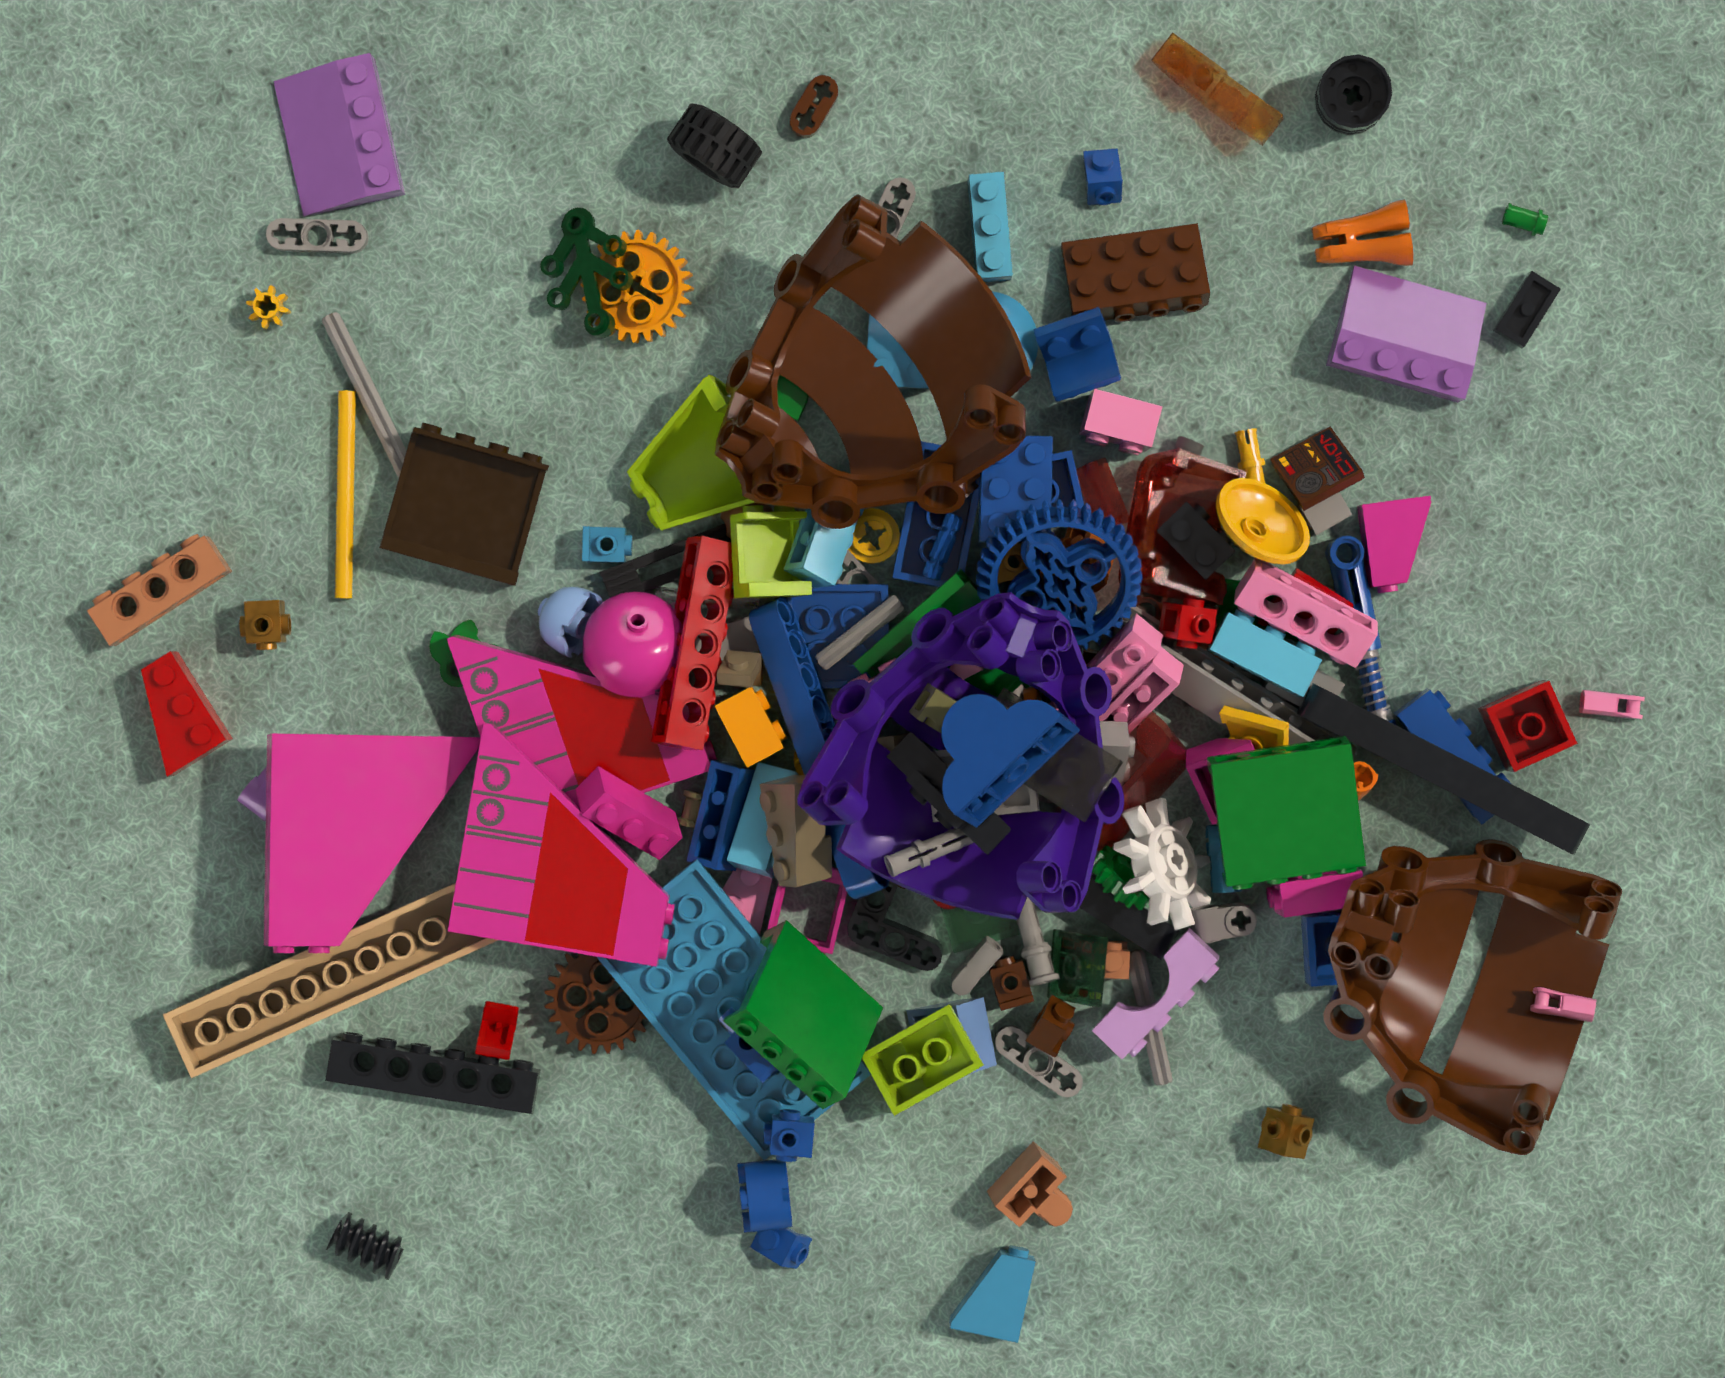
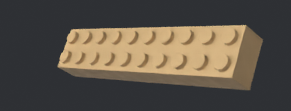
[163,883,498,1078]

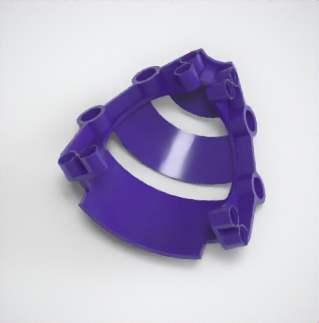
[797,592,1124,920]

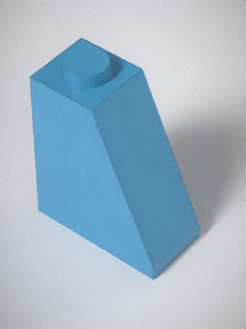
[949,1245,1036,1343]

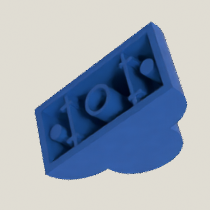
[942,694,1080,828]

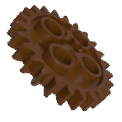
[544,952,648,1054]

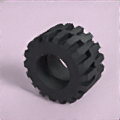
[667,103,762,188]

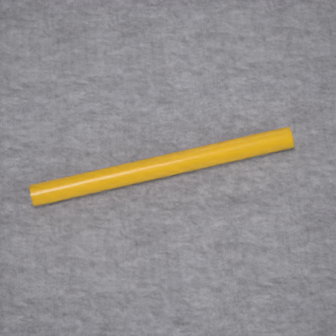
[335,390,356,599]

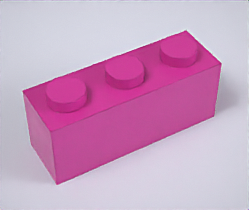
[576,766,682,860]

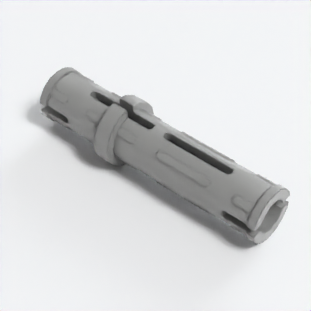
[884,828,974,877]

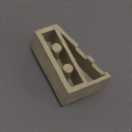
[759,775,832,887]

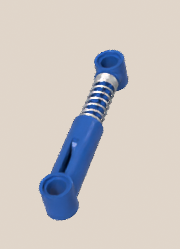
[1325,536,1396,755]

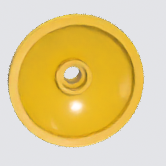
[1216,478,1310,564]

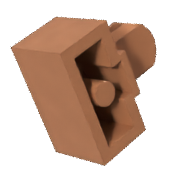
[987,1141,1073,1227]

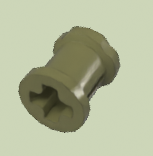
[677,790,703,828]

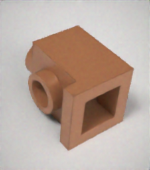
[1091,941,1130,979]

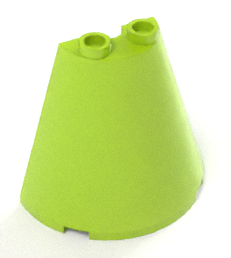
[627,375,756,530]

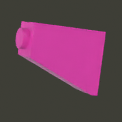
[1357,496,1431,593]

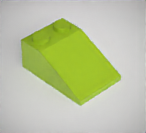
[862,1004,984,1116]

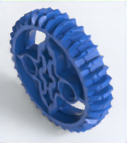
[976,499,1143,650]

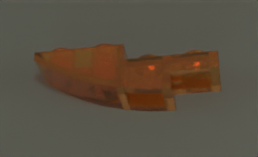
[1151,32,1284,146]

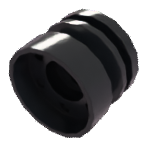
[1315,54,1392,135]

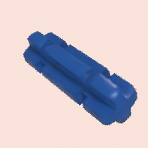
[923,513,963,581]

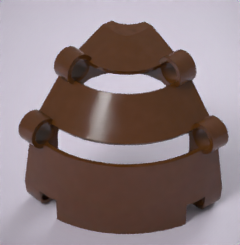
[715,194,1031,529]
[1323,839,1622,1155]

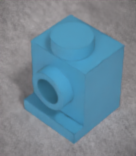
[582,526,633,563]

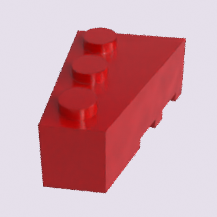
[141,651,233,777]

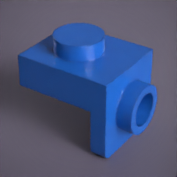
[1083,148,1123,205]
[750,1228,812,1269]

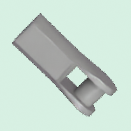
[951,936,1003,996]

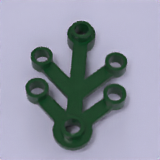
[540,208,633,339]

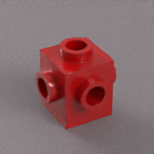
[1159,598,1217,649]

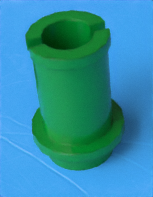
[1502,203,1548,236]

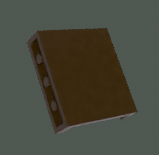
[379,422,549,586]

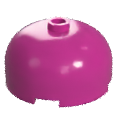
[583,592,683,697]

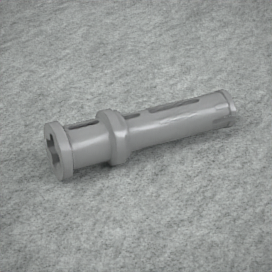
[1017,897,1060,987]

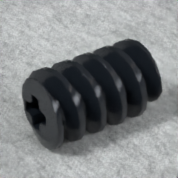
[326,1212,404,1280]

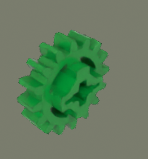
[1092,844,1150,910]

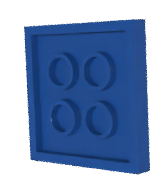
[784,584,889,688]

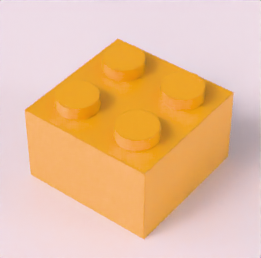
[714,686,787,768]

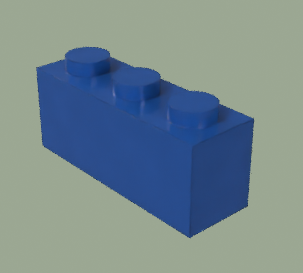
[687,760,756,871]

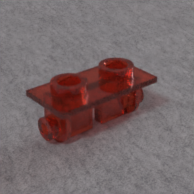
[1076,457,1131,525]

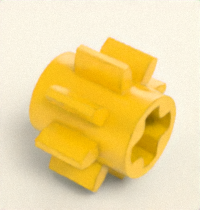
[246,285,291,329]

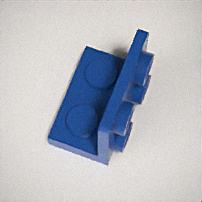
[1033,307,1121,402]

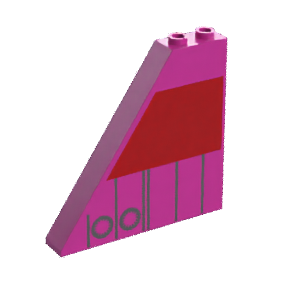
[447,634,717,808]
[448,723,675,967]

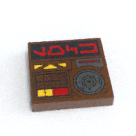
[1270,426,1365,511]

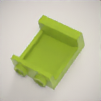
[730,505,812,599]

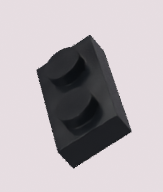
[1493,271,1561,349]

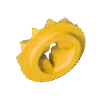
[848,508,900,564]

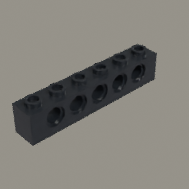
[325,1032,541,1114]

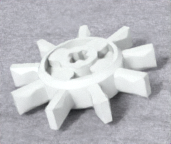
[1114,798,1211,930]

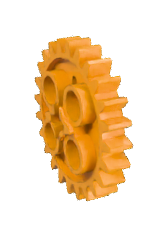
[580,230,694,344]

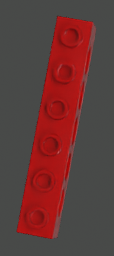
[651,536,734,750]

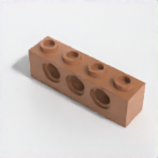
[87,534,232,646]

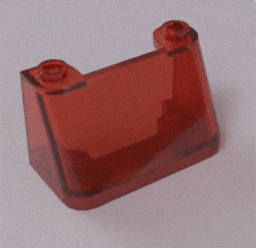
[1118,448,1246,606]
[1053,711,1187,851]

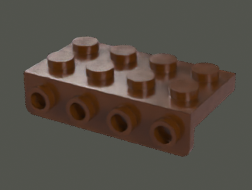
[1061,223,1210,322]

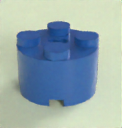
[737,1159,793,1233]

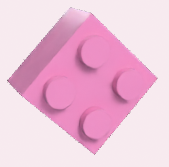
[1079,389,1163,456]

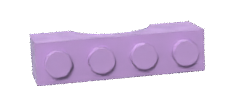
[1092,928,1220,1059]

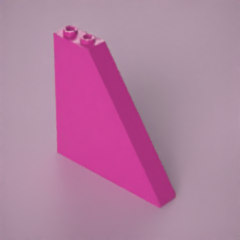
[264,733,481,953]

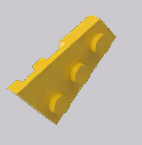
[1219,706,1289,750]

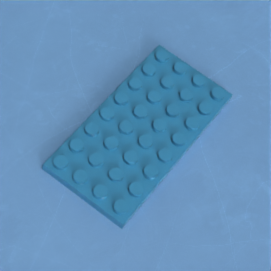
[597,859,871,1160]

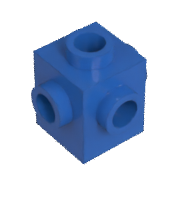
[763,1109,815,1162]

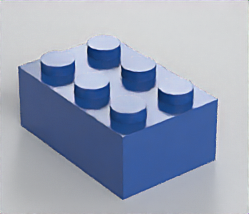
[978,436,1053,543]

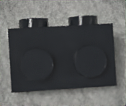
[1157,501,1235,581]

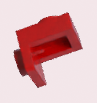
[475,1001,519,1060]

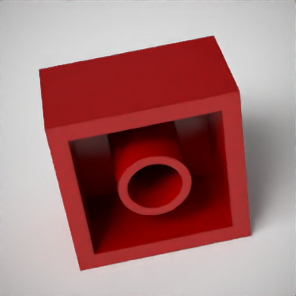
[1478,680,1578,772]

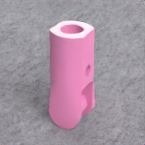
[1579,690,1645,719]
[1530,987,1596,1023]

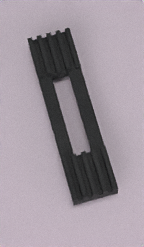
[600,524,731,598]

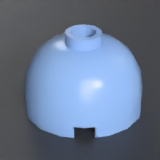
[538,587,602,658]

